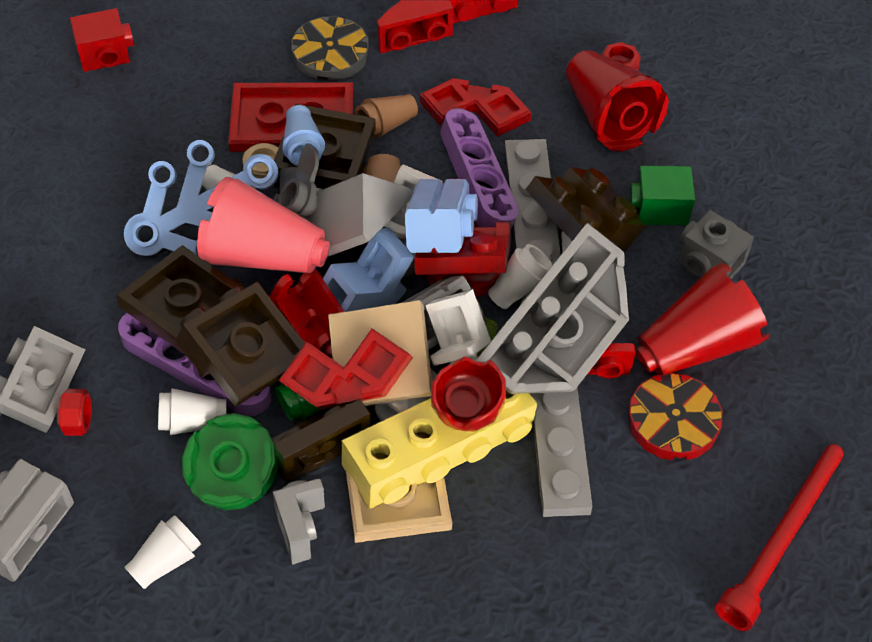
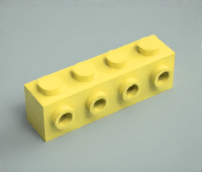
[342,390,537,509]

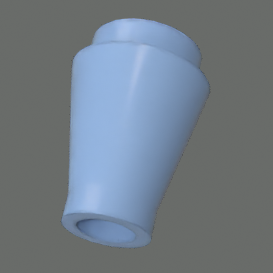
[282,105,325,166]

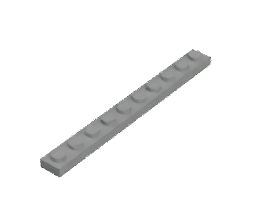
[504,139,593,517]

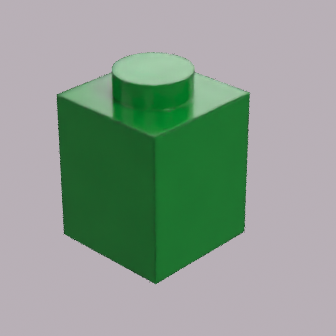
[629,166,695,225]

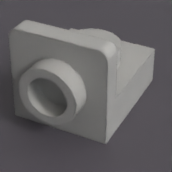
[273,479,325,565]

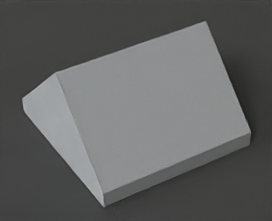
[305,173,413,256]

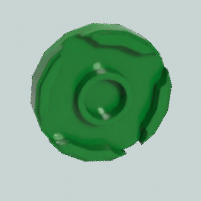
[182,413,278,511]

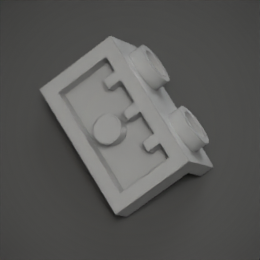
[0,326,86,433]

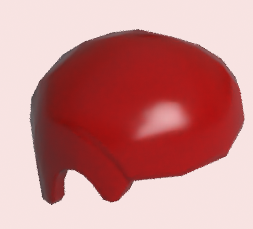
[431,356,506,432]

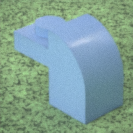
[323,228,414,312]

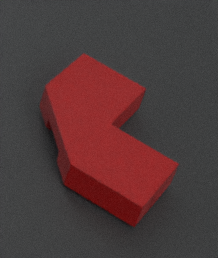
[420,78,531,137]
[279,328,413,410]

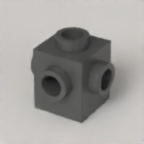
[678,210,754,279]

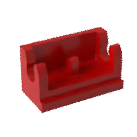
[269,269,345,359]

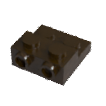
[274,104,376,190]
[526,167,645,252]
[117,245,245,354]
[175,282,305,407]

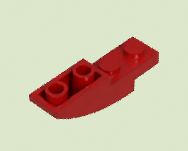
[377,0,518,54]

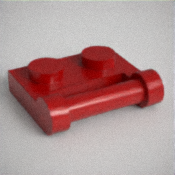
[414,222,511,275]

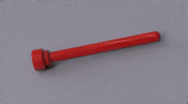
[715,444,844,631]

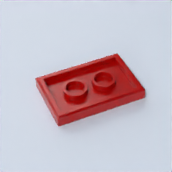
[228,82,354,152]

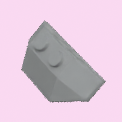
[476,223,629,394]

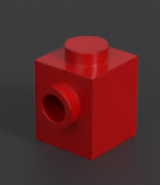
[70,8,134,72]

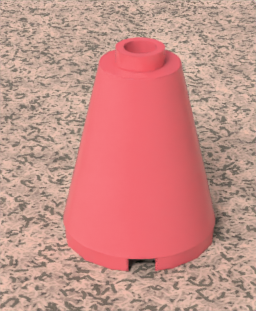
[197,177,330,273]

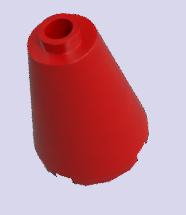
[566,50,669,152]
[635,262,769,375]

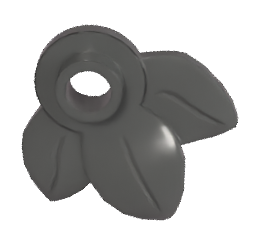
[275,144,319,218]

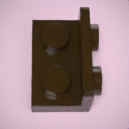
[273,399,370,484]

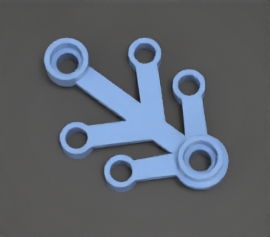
[124,140,279,256]

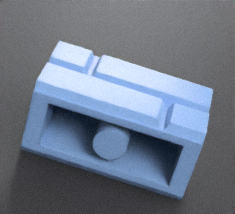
[405,179,478,253]

